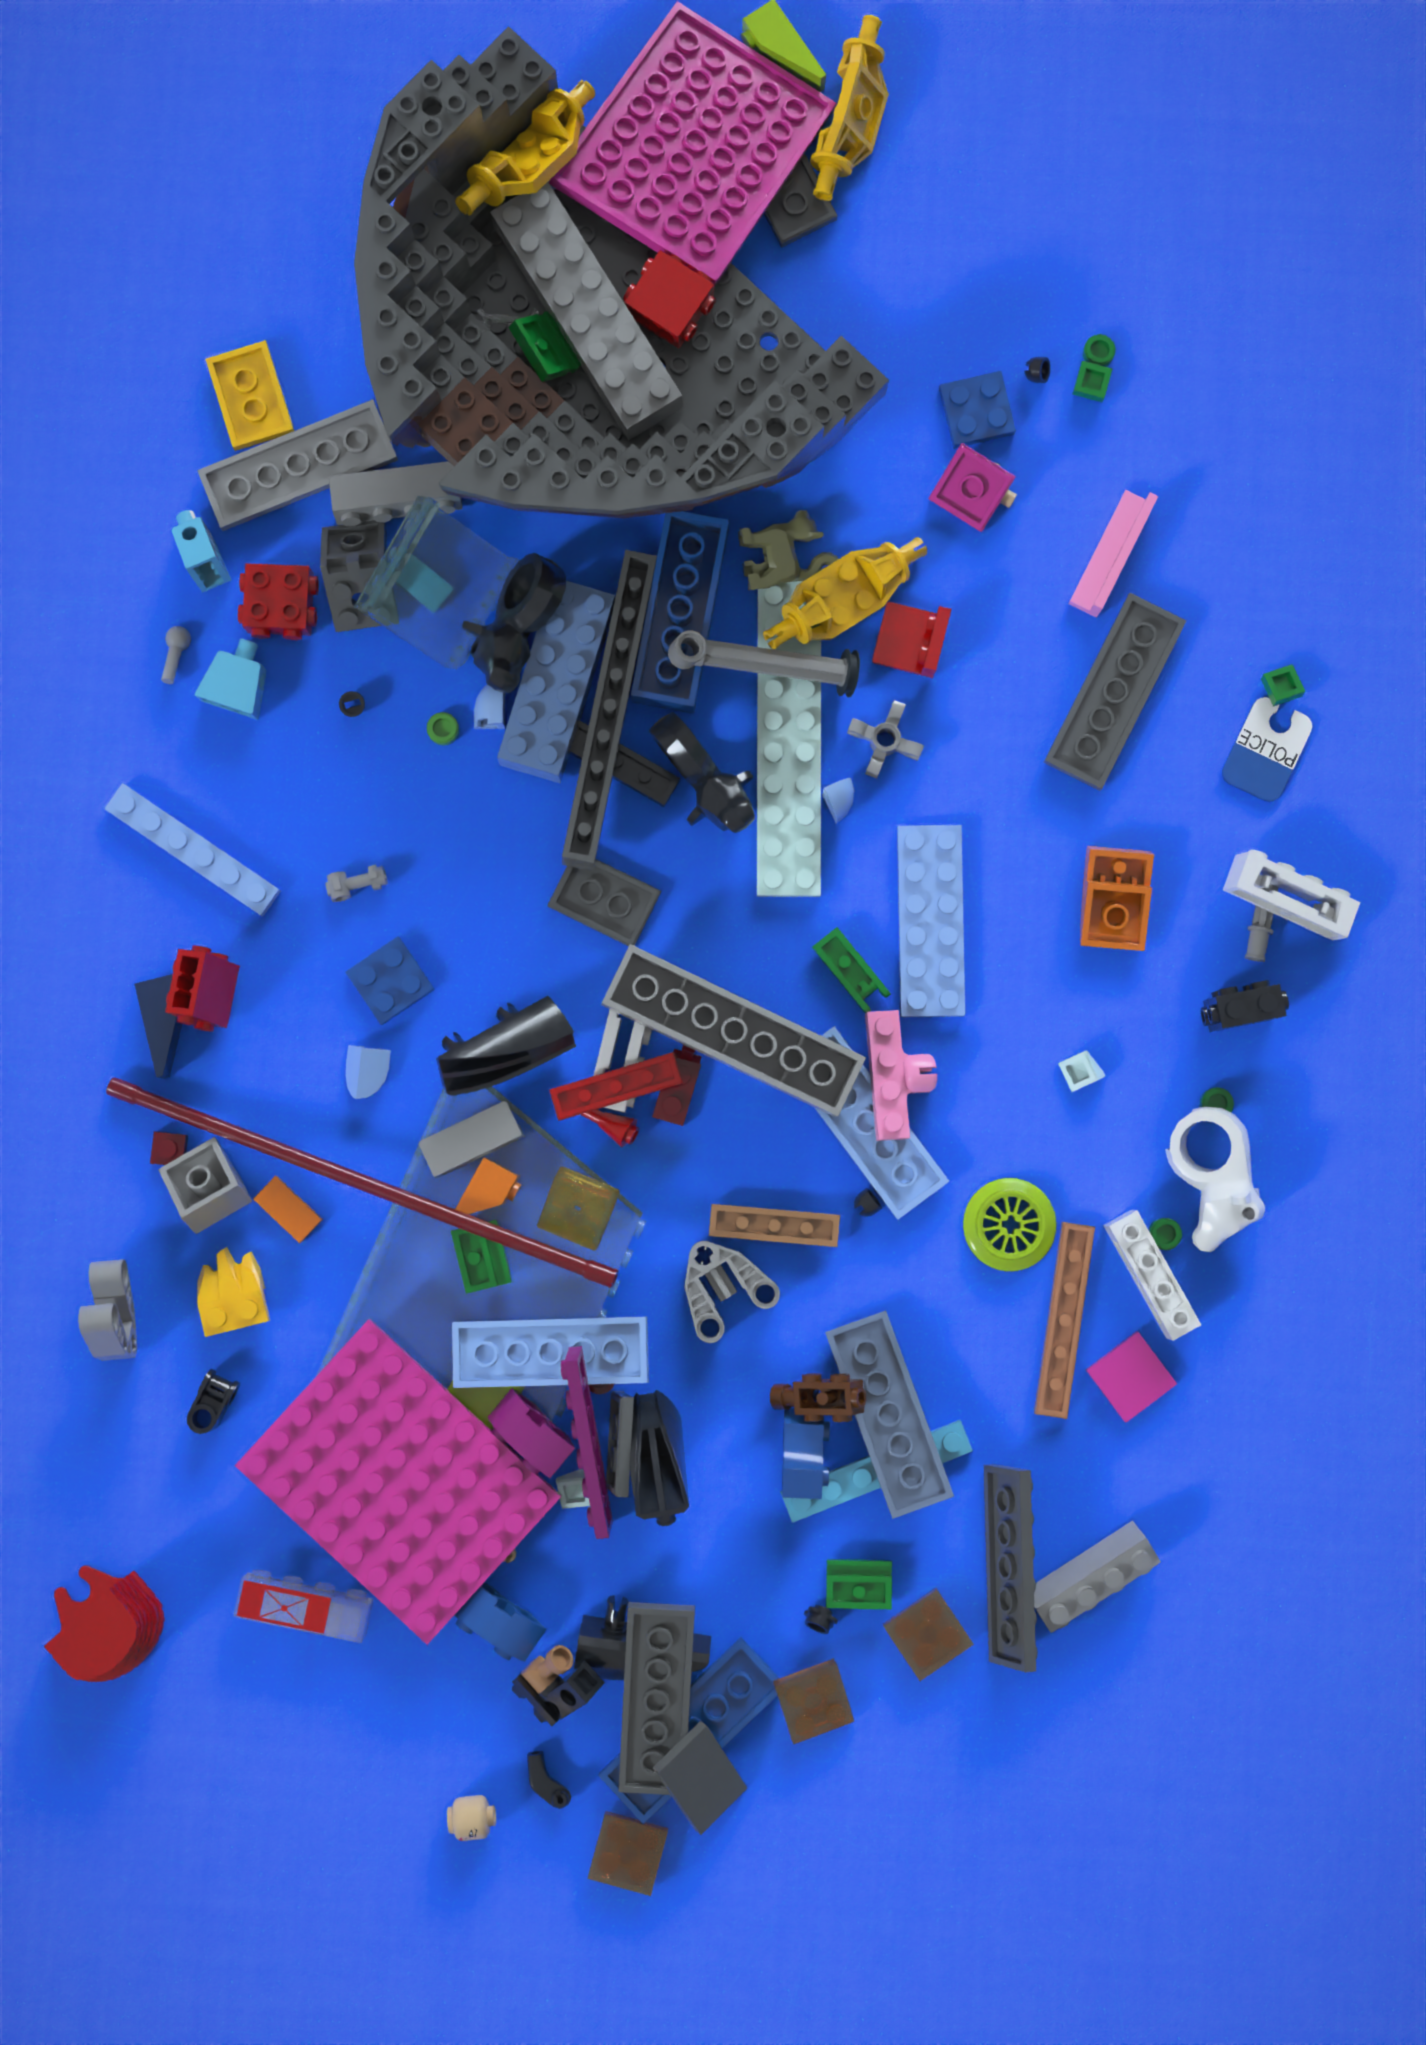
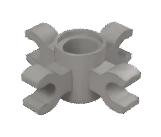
[847,700,924,779]

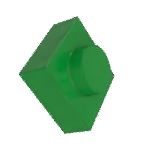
[1072,361,1112,402]
[1261,664,1305,707]

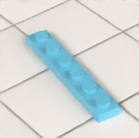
[780,1420,973,1523]

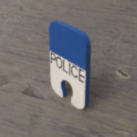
[1222,697,1312,802]

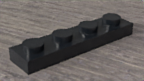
[570,720,680,807]

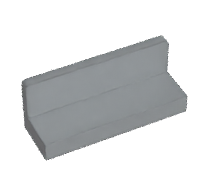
[419,1101,525,1178]

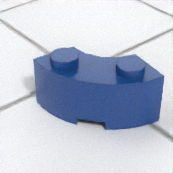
[782,1408,830,1499]
[454,1583,546,1662]

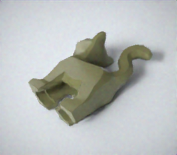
[738,510,839,590]

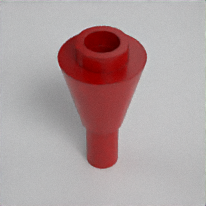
[581,1109,639,1148]

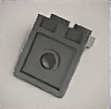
[320,520,398,632]

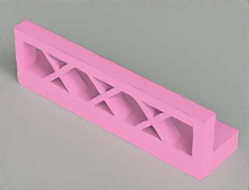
[1068,490,1158,618]

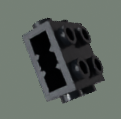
[1200,980,1289,1032]

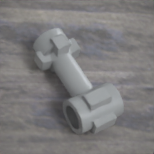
[325,865,388,902]

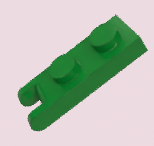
[812,927,891,1013]

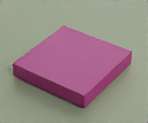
[928,443,1016,532]
[1085,1331,1177,1423]

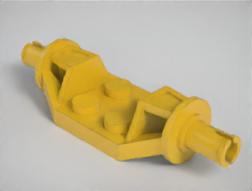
[810,15,889,201]
[455,80,595,216]
[763,537,927,649]

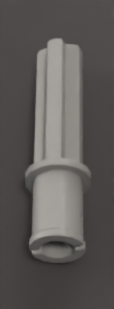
[1245,883,1279,962]

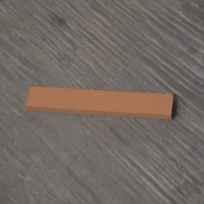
[1034,1222,1095,1419]

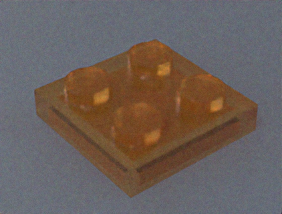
[883,1588,974,1681]
[773,1658,855,1744]
[587,1811,668,1896]

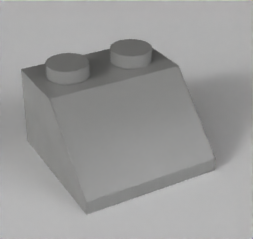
[158,1137,252,1234]

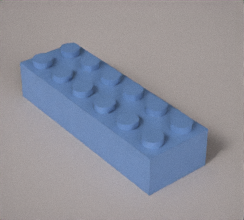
[497,581,615,784]

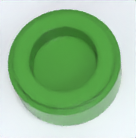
[427,712,459,746]

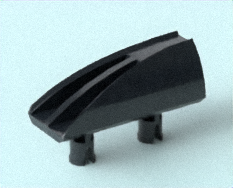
[436,996,576,1096]
[630,1390,689,1526]
[574,1595,711,1680]

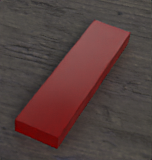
[549,1052,683,1121]

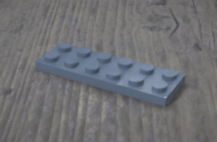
[825,1310,954,1519]

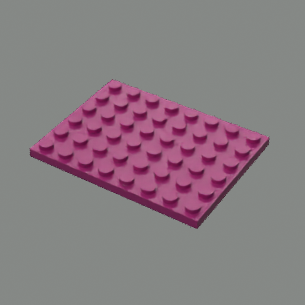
[549,1,837,287]
[235,1319,562,1645]

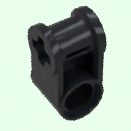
[187,1369,241,1434]

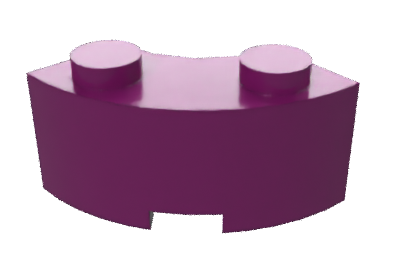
[487,1387,575,1478]

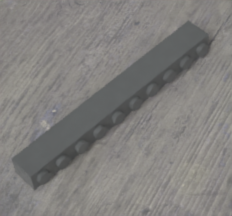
[562,550,657,871]

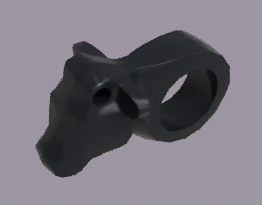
[462,553,566,693]
[649,712,755,833]

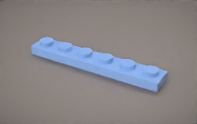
[104,783,281,916]

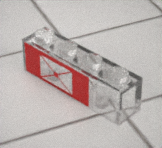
[233,1570,374,1643]

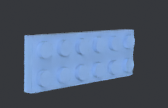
[897,825,965,1017]
[815,1026,949,1220]
[452,1317,649,1388]

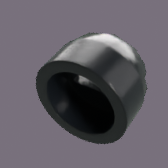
[1024,357,1050,383]
[339,691,365,717]
[854,1188,882,1217]

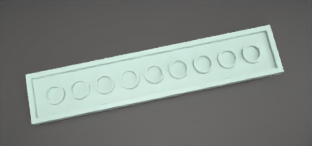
[757,581,821,897]

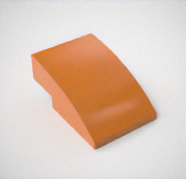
[1080,846,1154,951]

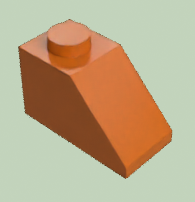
[455,1157,522,1215]

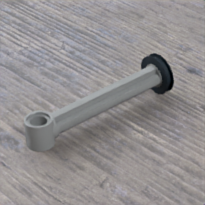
[668,630,860,697]

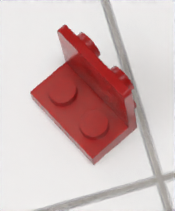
[872,602,952,678]

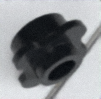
[804,1605,838,1634]

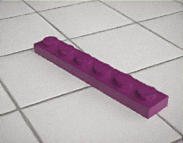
[561,1346,613,1539]

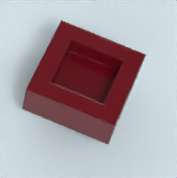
[150,1132,188,1165]

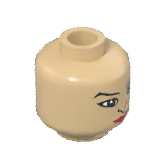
[447,1795,496,1841]

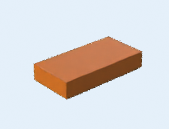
[253,1176,323,1243]

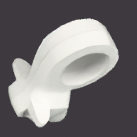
[1165,1107,1265,1252]

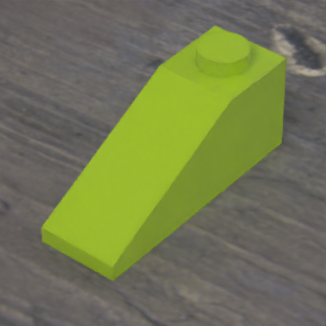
[741,0,826,92]

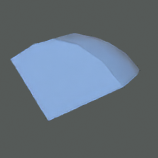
[474,685,506,729]
[822,778,855,824]
[346,1045,391,1099]

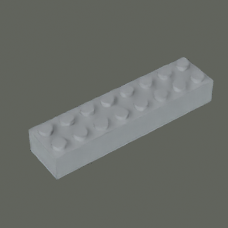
[490,182,683,441]
[601,944,866,1117]

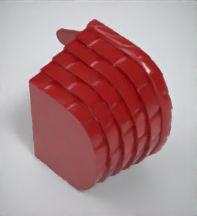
[44,1565,165,1682]

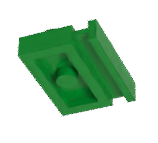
[508,311,581,382]
[451,1219,513,1294]
[826,1559,892,1610]

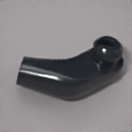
[527,1751,571,1809]

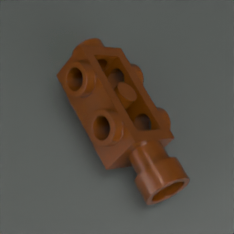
[770,1373,866,1422]

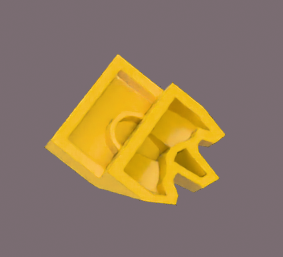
[197,1247,270,1337]

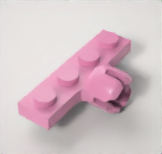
[865,1010,937,1141]

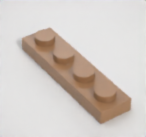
[709,1204,840,1247]

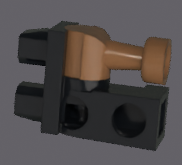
[512,1645,605,1726]

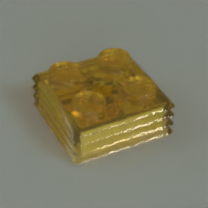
[537,1166,620,1251]

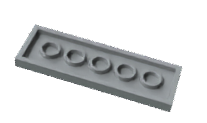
[197,399,398,531]

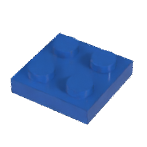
[939,371,1016,449]
[345,936,435,1025]

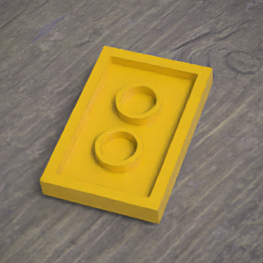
[205,340,295,451]

